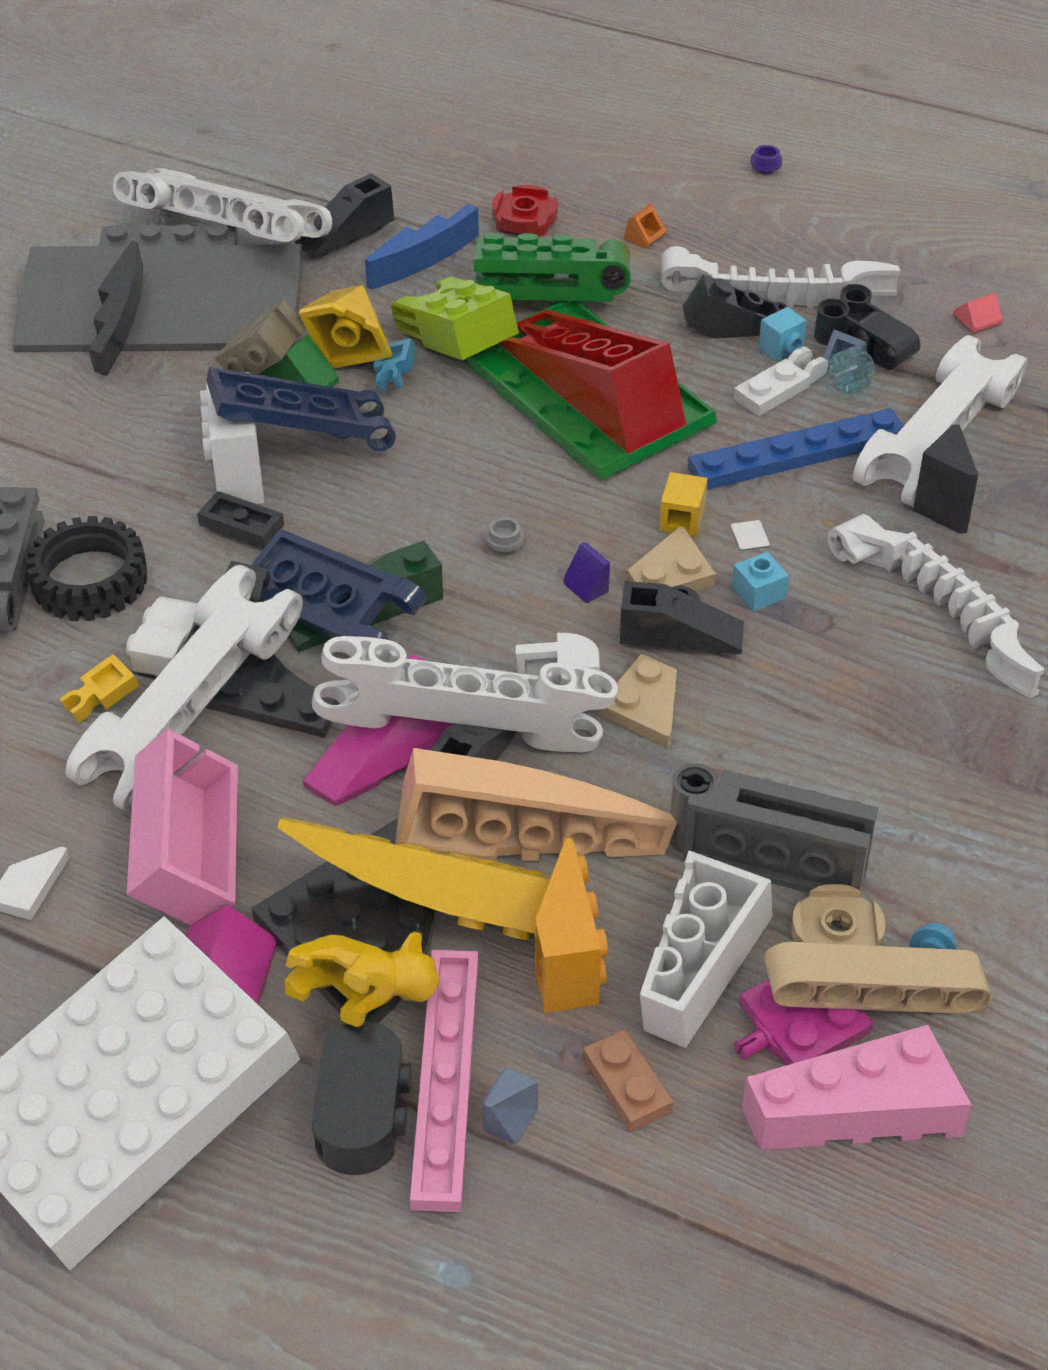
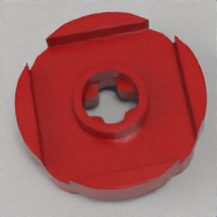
[492,185,558,237]

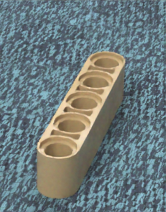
[763,942,992,1014]

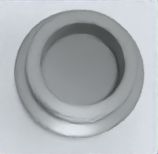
[485,517,524,552]

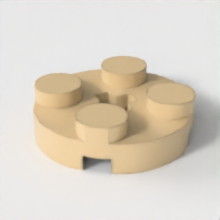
[791,884,886,946]

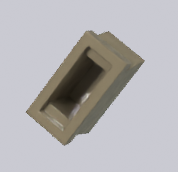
[215,300,306,374]

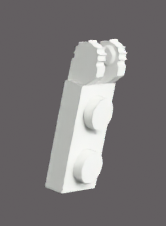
[733,346,829,417]

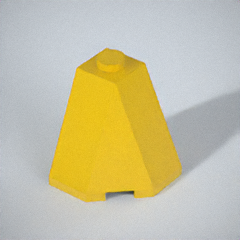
[299,285,392,369]

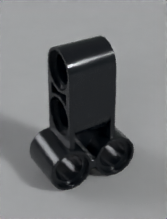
[813,284,921,370]

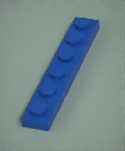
[688,408,904,490]

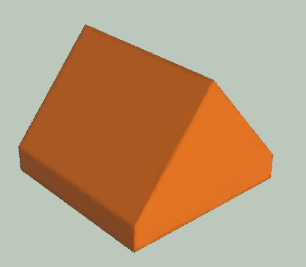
[624,203,667,248]

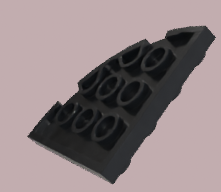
[251,818,435,1023]

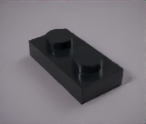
[197,491,285,548]

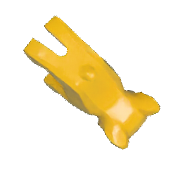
[284,932,440,1027]

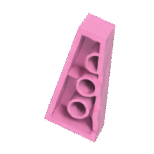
[742,1025,972,1150]

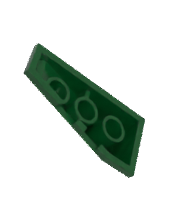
[288,540,443,652]

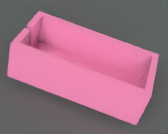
[126,728,238,925]

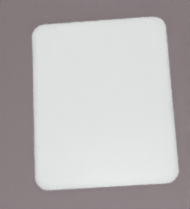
[731,520,770,550]

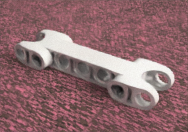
[113,168,332,242]
[853,335,1028,507]
[65,565,303,813]
[311,636,618,753]

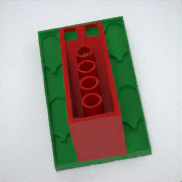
[464,301,717,480]

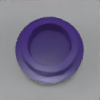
[750,145,783,174]

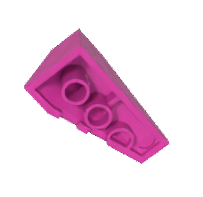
[303,654,455,807]

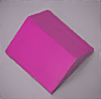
[185,905,277,1004]

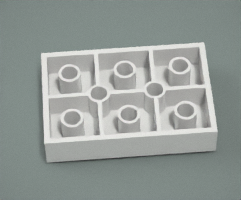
[0,916,300,1271]

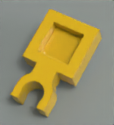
[59,654,140,724]

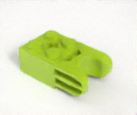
[390,276,519,360]

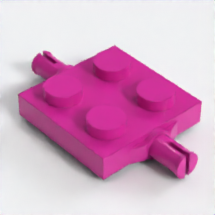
[734,979,874,1065]

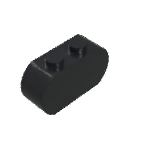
[312,1021,412,1175]

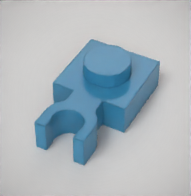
[373,338,416,393]

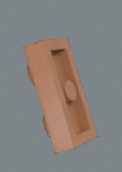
[583,1029,674,1132]

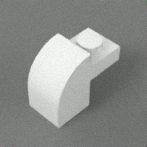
[516,633,602,693]

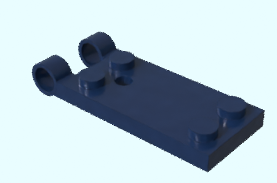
[206,367,396,451]
[251,528,427,640]

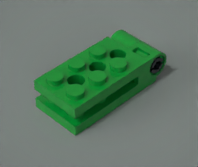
[474,233,631,302]

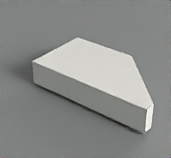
[0,847,70,921]

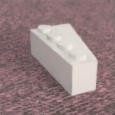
[200,372,265,504]
[640,851,773,1048]

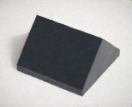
[913,424,978,534]

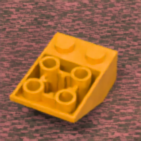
[535,838,608,1013]

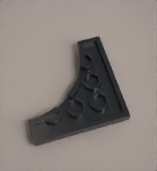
[198,560,340,738]

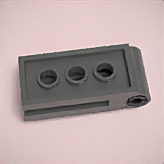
[0,487,45,631]
[670,763,879,893]

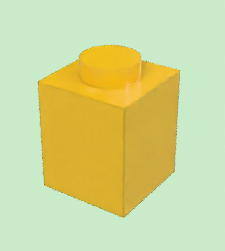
[659,472,708,537]

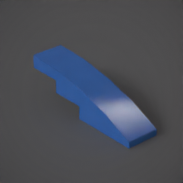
[365,203,479,289]

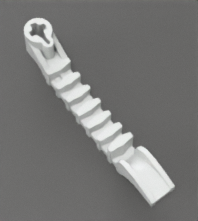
[661,246,900,308]
[827,514,1045,698]

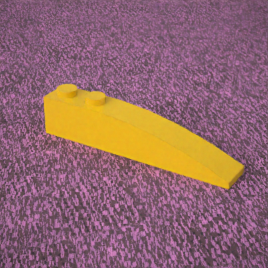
[277,817,551,940]

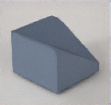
[482,1067,538,1144]

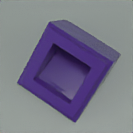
[563,542,610,603]

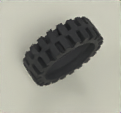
[26,516,148,621]

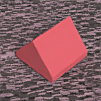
[953,292,1003,333]

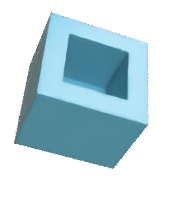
[758,307,807,362]
[732,551,789,611]

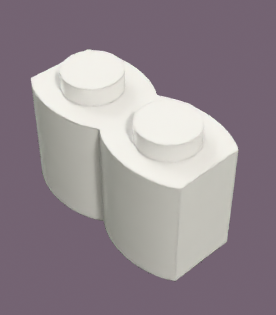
[126,596,199,676]

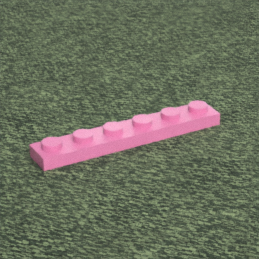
[410,950,479,1212]

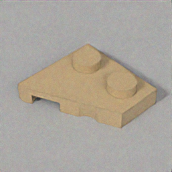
[627,527,716,591]
[598,654,677,748]

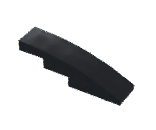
[88,240,143,376]

